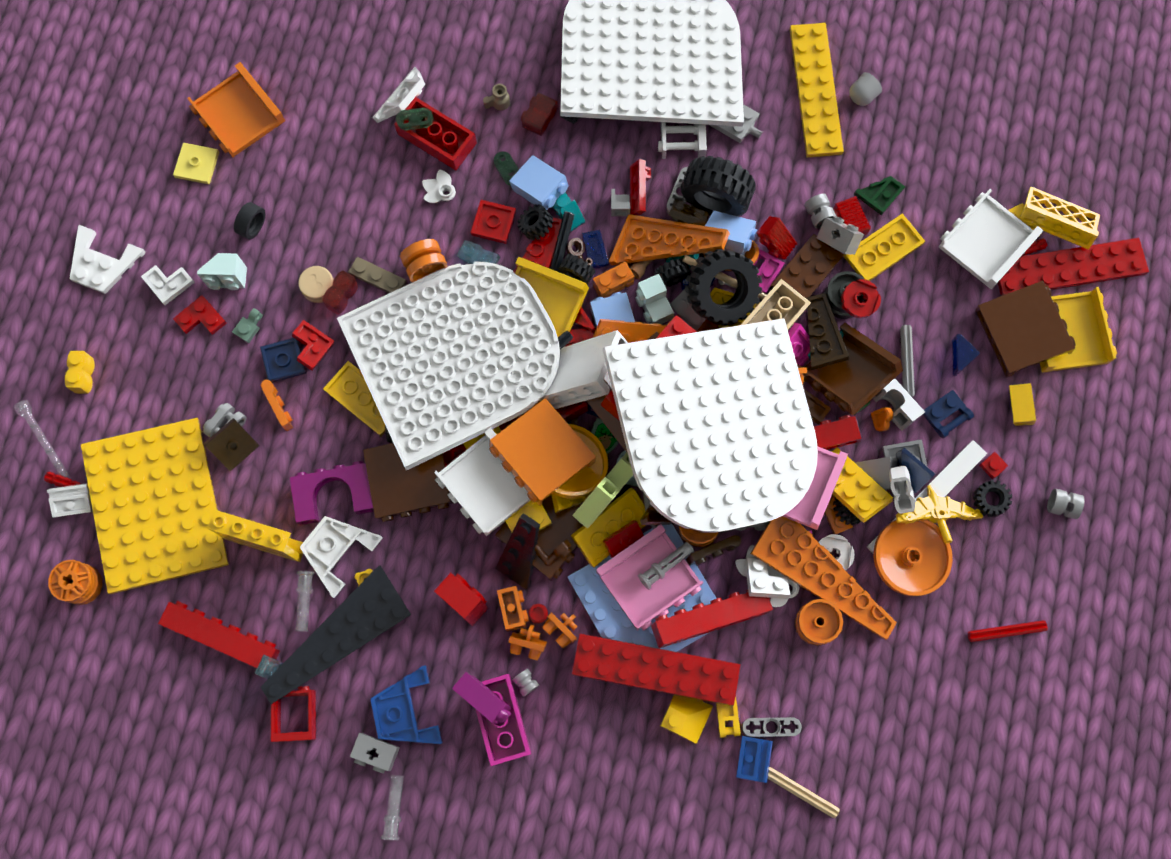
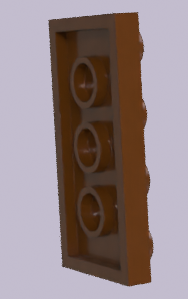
[770,234,843,299]

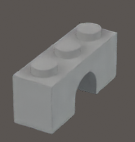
[873,379,925,431]

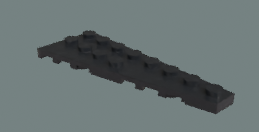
[261,565,411,704]

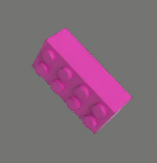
[476,674,532,766]

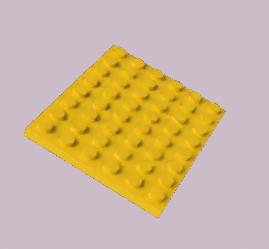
[81,418,229,594]

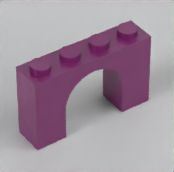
[290,461,374,526]
[452,672,511,724]

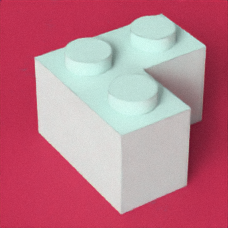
[635,274,674,324]

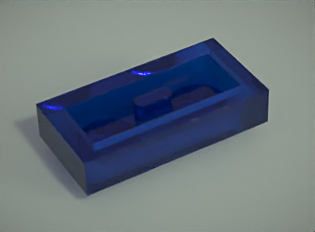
[582,230,609,269]

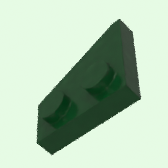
[854,176,905,216]

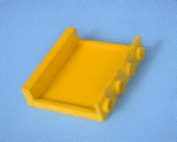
[515,257,589,337]
[1040,287,1117,373]
[207,509,303,562]

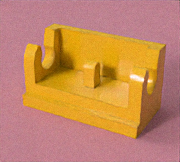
[1009,383,1036,426]

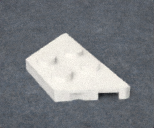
[372,67,425,123]

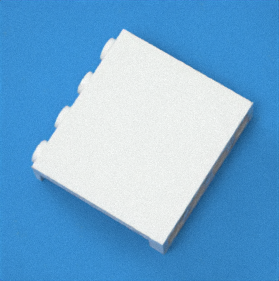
[939,189,1043,289]
[539,330,628,409]
[434,427,530,536]

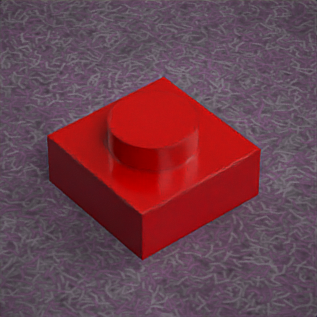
[979,452,1008,480]

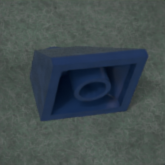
[896,448,935,493]

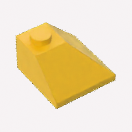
[660,695,713,744]

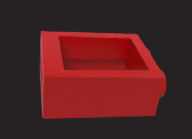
[271,686,316,742]

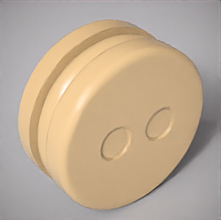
[298,266,336,303]

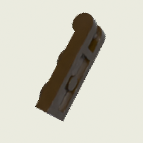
[685,535,741,566]

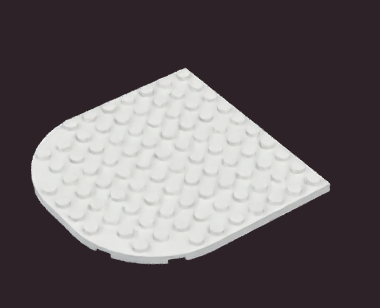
[560,0,744,127]
[337,262,560,470]
[602,319,818,533]

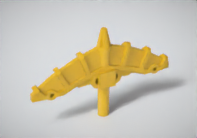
[896,485,983,544]

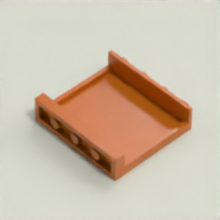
[187,62,285,157]
[489,398,596,506]

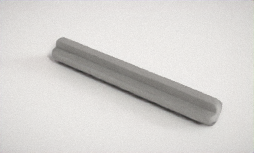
[900,325,915,397]

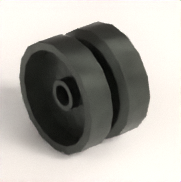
[824,271,865,319]

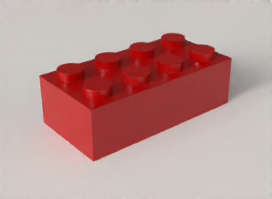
[394,97,477,171]
[434,572,488,626]

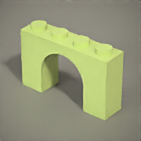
[572,452,633,529]

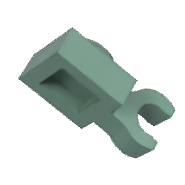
[232,308,263,343]

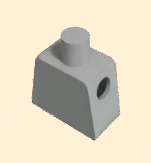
[856,457,898,491]

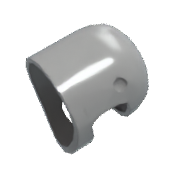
[849,72,882,106]

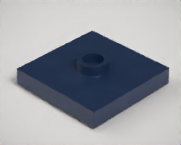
[260,338,306,383]

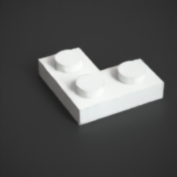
[141,265,195,305]
[745,557,790,599]

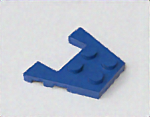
[370,665,443,744]

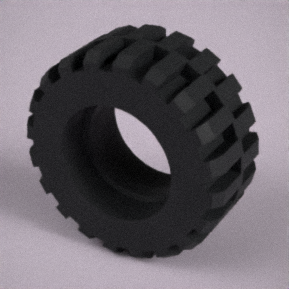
[680,156,756,217]
[685,249,762,325]

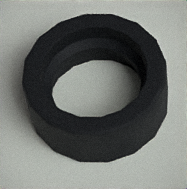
[234,202,266,240]

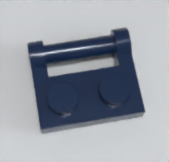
[923,390,974,438]

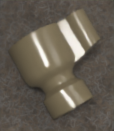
[483,84,510,111]

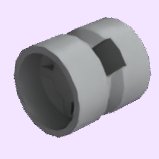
[804,194,836,228]
[1047,488,1084,520]

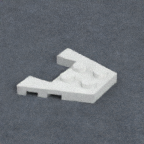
[70,225,145,294]
[300,516,383,598]

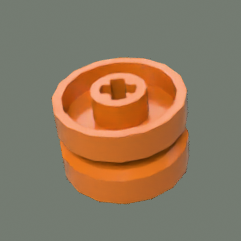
[400,239,448,282]
[795,599,843,646]

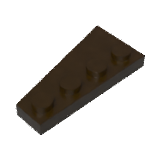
[807,293,849,370]

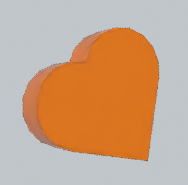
[871,407,893,432]

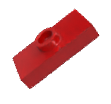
[603,520,644,558]

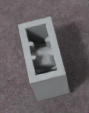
[817,216,864,255]
[350,733,400,774]

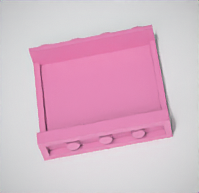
[783,446,848,530]
[596,524,703,631]

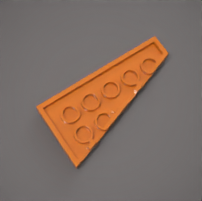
[609,214,730,266]

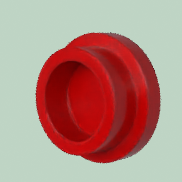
[528,604,548,624]

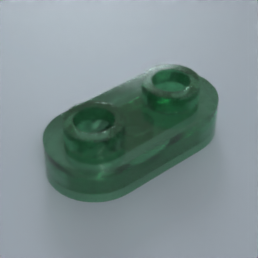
[396,108,434,130]
[494,151,519,186]

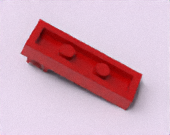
[630,159,651,216]

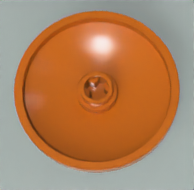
[873,519,953,596]

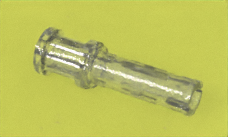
[295,571,315,632]
[381,775,405,840]

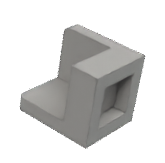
[611,189,630,216]

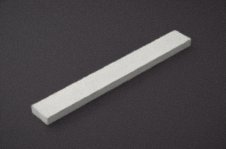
[867,440,987,553]

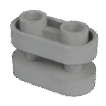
[203,403,247,438]

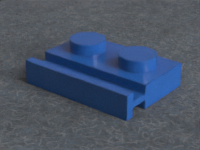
[736,736,773,783]

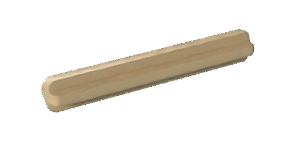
[768,767,840,818]

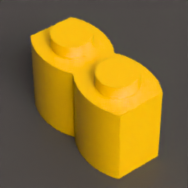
[65,351,95,394]

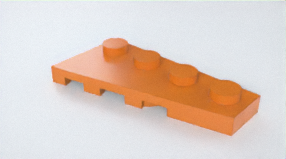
[593,319,667,343]

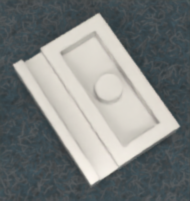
[47,483,93,517]

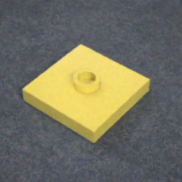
[173,143,220,185]

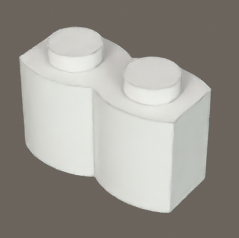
[889,466,915,514]

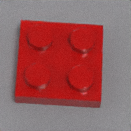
[470,200,516,244]

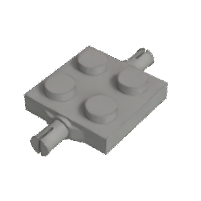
[710,104,763,143]

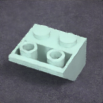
[197,253,247,290]

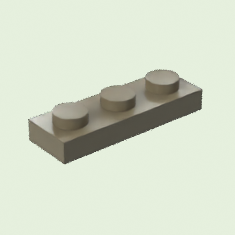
[348,257,407,293]

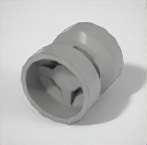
[512,669,539,697]

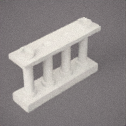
[658,122,707,159]

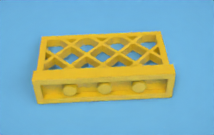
[1019,187,1100,250]

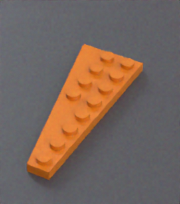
[750,516,897,640]

